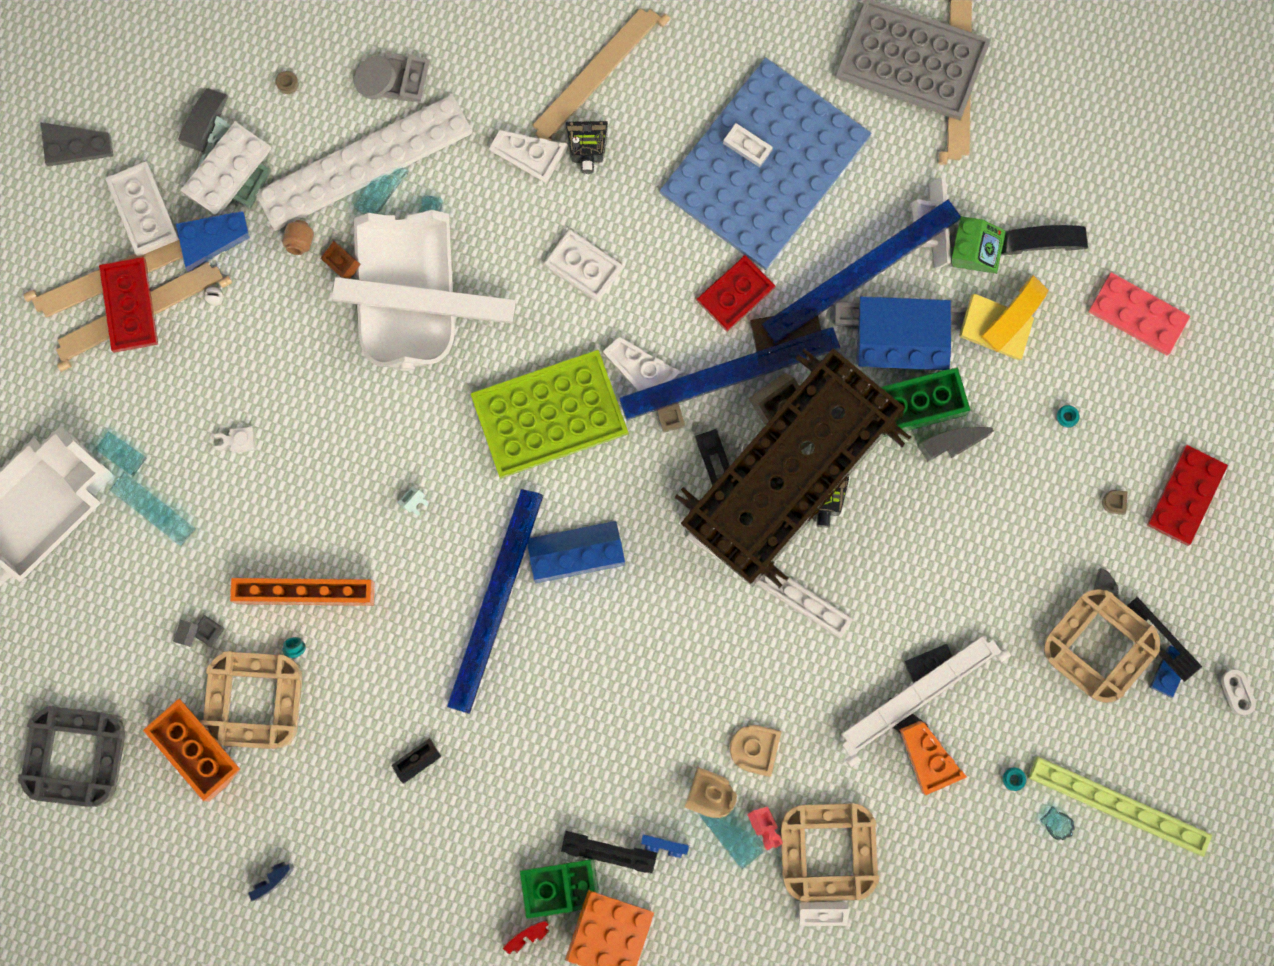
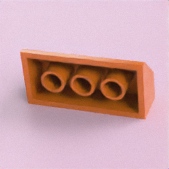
[143,698,240,802]

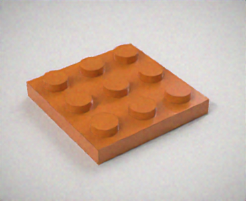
[565,890,655,966]

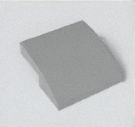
[382,52,430,102]

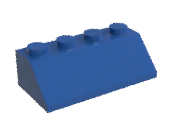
[527,521,625,584]

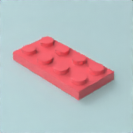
[1088,272,1190,356]

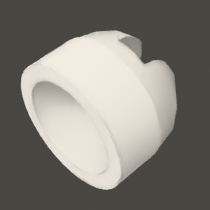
[204,287,224,306]

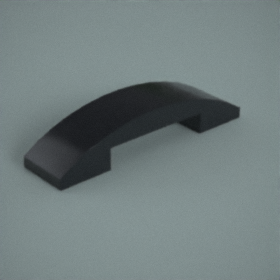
[1001,225,1088,256]

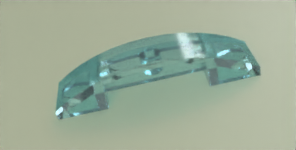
[109,472,196,546]

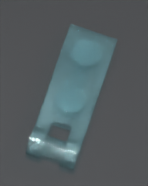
[354,167,408,215]

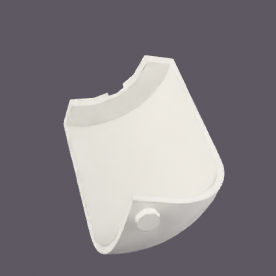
[354,210,455,371]

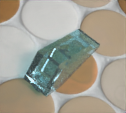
[697,813,764,869]

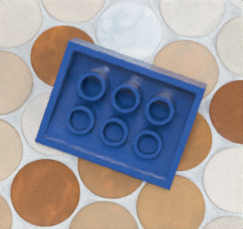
[856,296,951,370]

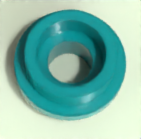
[1056,405,1080,428]
[282,637,306,658]
[1002,767,1026,791]

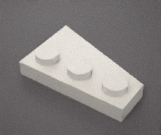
[489,130,568,183]
[603,337,681,403]

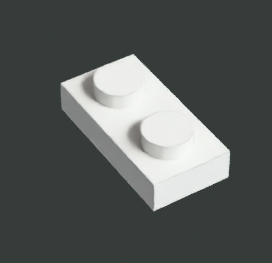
[723,123,773,167]
[799,902,848,926]

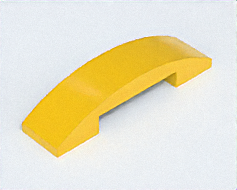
[981,275,1049,352]

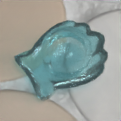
[1039,806,1075,840]

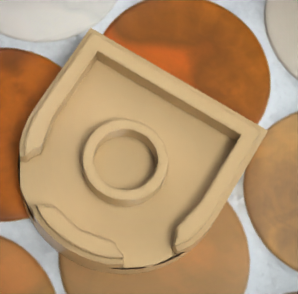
[730,725,781,777]
[685,767,737,818]

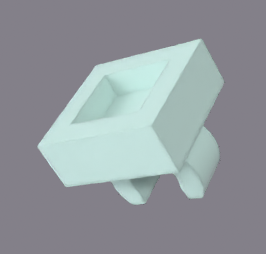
[397,486,428,516]

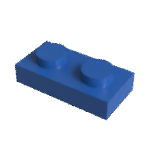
[1149,645,1181,698]
[641,834,689,858]

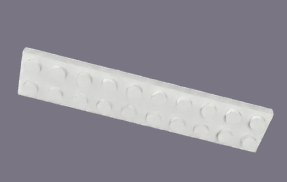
[256,94,473,231]

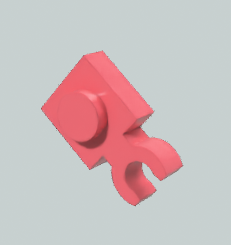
[747,807,783,850]

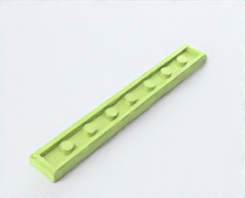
[1028,756,1212,857]

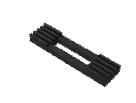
[695,429,747,517]
[1127,596,1202,682]
[561,830,658,874]

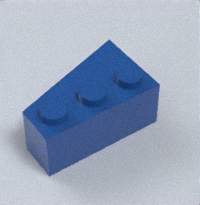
[176,211,250,272]

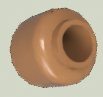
[282,220,314,255]

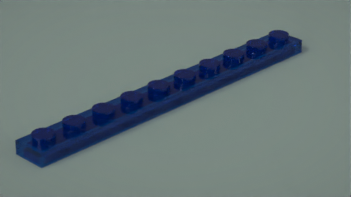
[762,199,961,344]
[619,327,841,421]
[447,489,544,714]

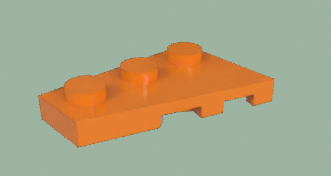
[900,721,967,796]

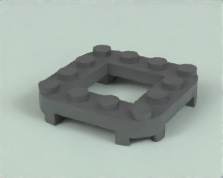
[18,706,125,807]

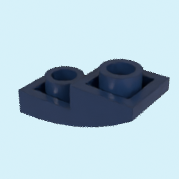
[248,862,294,902]

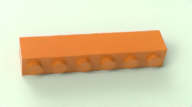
[230,578,375,606]

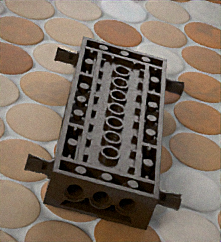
[674,348,912,589]

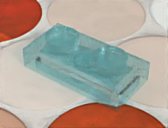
[95,431,147,476]

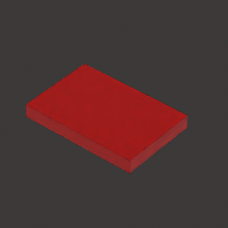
[696,255,776,332]

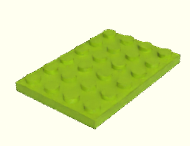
[470,349,629,479]

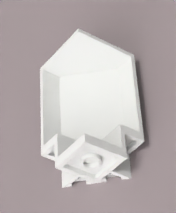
[0,426,114,586]

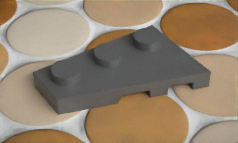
[40,122,113,167]

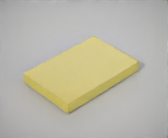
[959,294,1034,360]

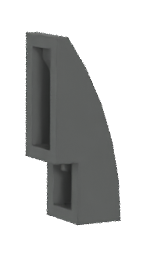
[178,88,228,152]
[918,427,994,462]

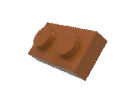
[320,241,361,279]

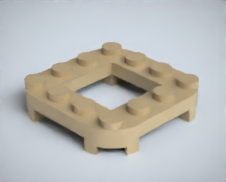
[1044,589,1160,703]
[201,651,303,749]
[780,804,879,902]

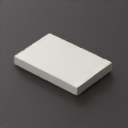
[543,229,624,303]

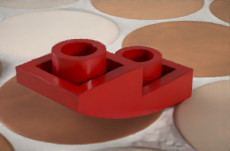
[503,920,549,955]

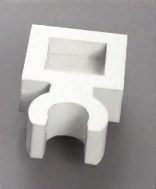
[214,427,256,453]

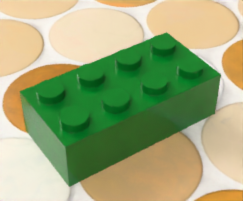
[881,367,971,437]

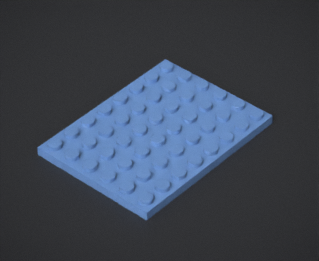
[660,58,872,270]

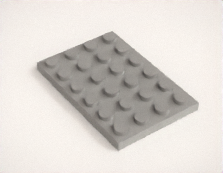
[836,0,991,121]

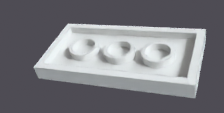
[180,122,272,216]
[105,161,179,257]

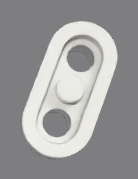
[1221,670,1256,716]

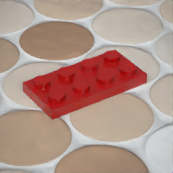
[99,257,159,353]
[1147,445,1228,546]

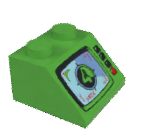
[952,216,1006,274]

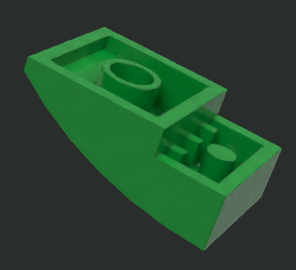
[520,859,599,919]

